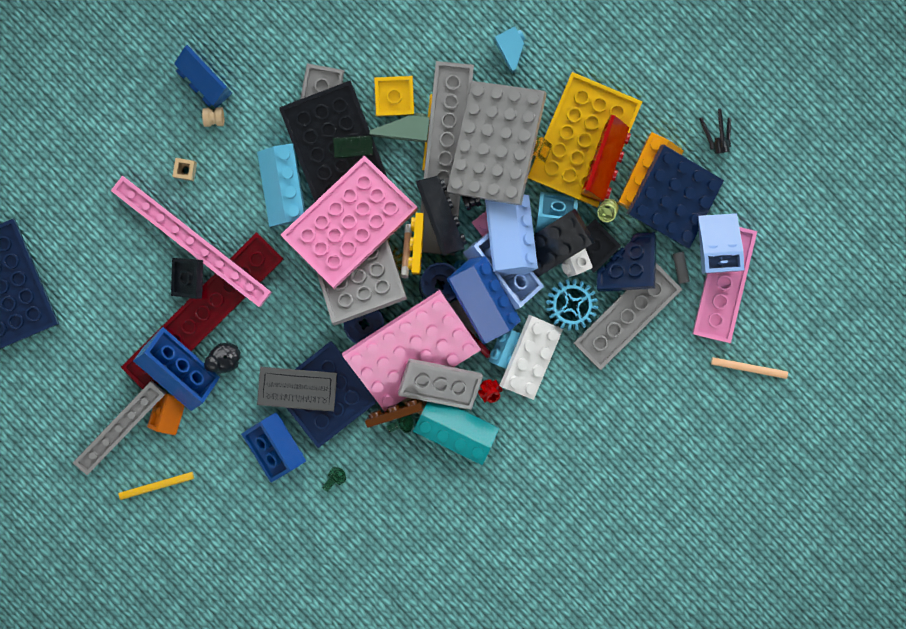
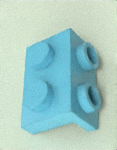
[489,330,521,369]

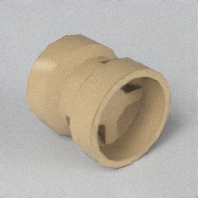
[202,107,225,127]

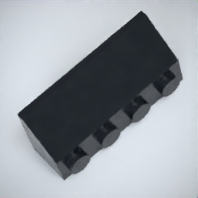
[416,176,467,257]

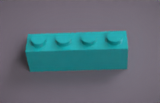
[413,401,499,465]

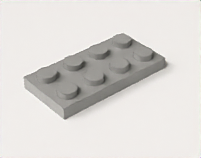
[398,358,483,410]

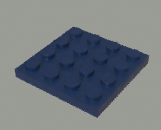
[626,145,724,249]
[287,341,377,448]

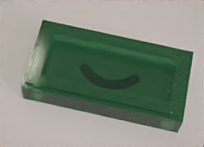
[333,136,373,158]

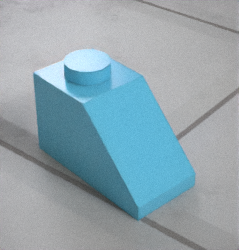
[494,26,525,74]

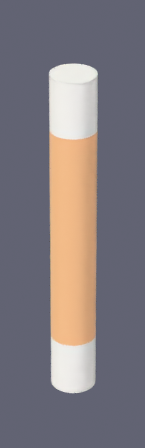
[401,224,412,278]

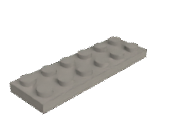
[573,263,682,370]

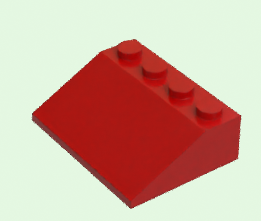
[581,114,631,202]

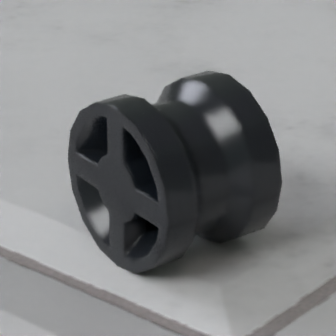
[461,196,482,211]

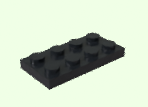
[533,209,595,278]

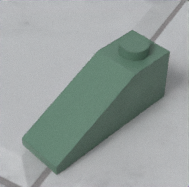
[369,113,430,143]

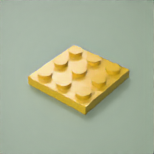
[408,213,425,275]

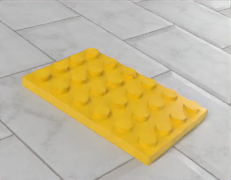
[528,72,643,208]

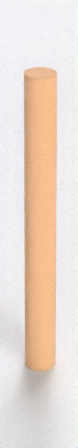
[711,357,788,379]

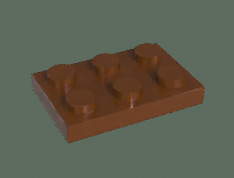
[365,399,424,428]

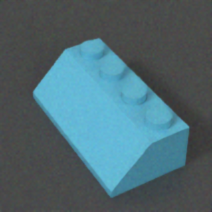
[257,143,306,227]

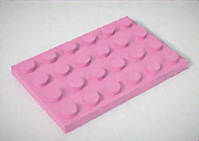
[281,156,418,289]
[342,290,481,411]

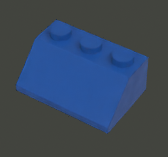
[174,45,233,108]
[241,412,306,482]

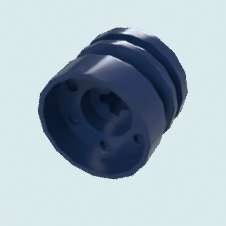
[419,262,456,304]
[344,310,384,344]

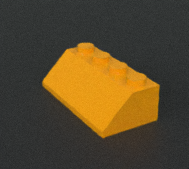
[617,132,684,209]

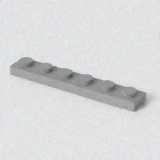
[73,380,166,475]

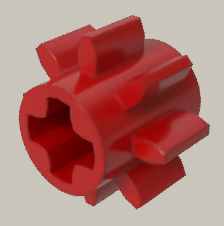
[478,379,503,403]

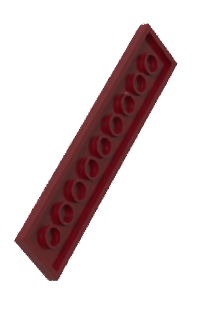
[121,232,284,389]

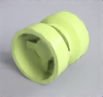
[597,199,619,222]

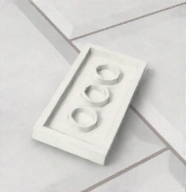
[499,315,563,400]

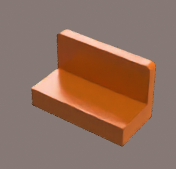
[147,392,185,435]

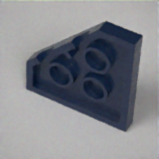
[597,232,656,292]

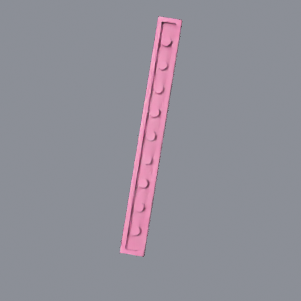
[111,176,272,307]

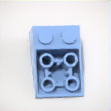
[698,213,745,274]

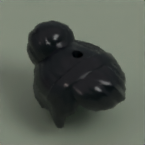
[204,342,241,374]

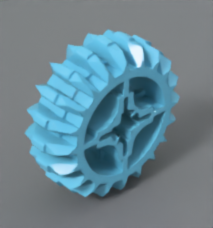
[546,279,598,331]

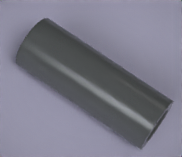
[673,252,690,284]

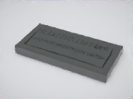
[257,367,337,412]

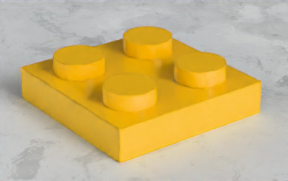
[374,76,414,117]

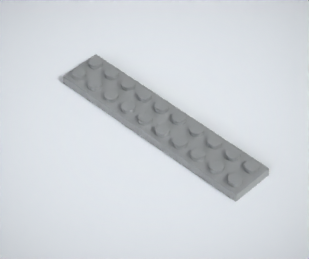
[420,61,474,256]

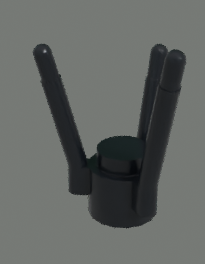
[699,108,731,154]

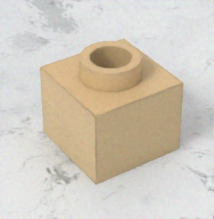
[172,158,197,181]

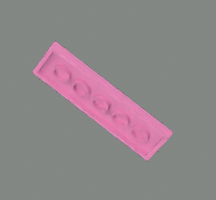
[692,227,757,343]

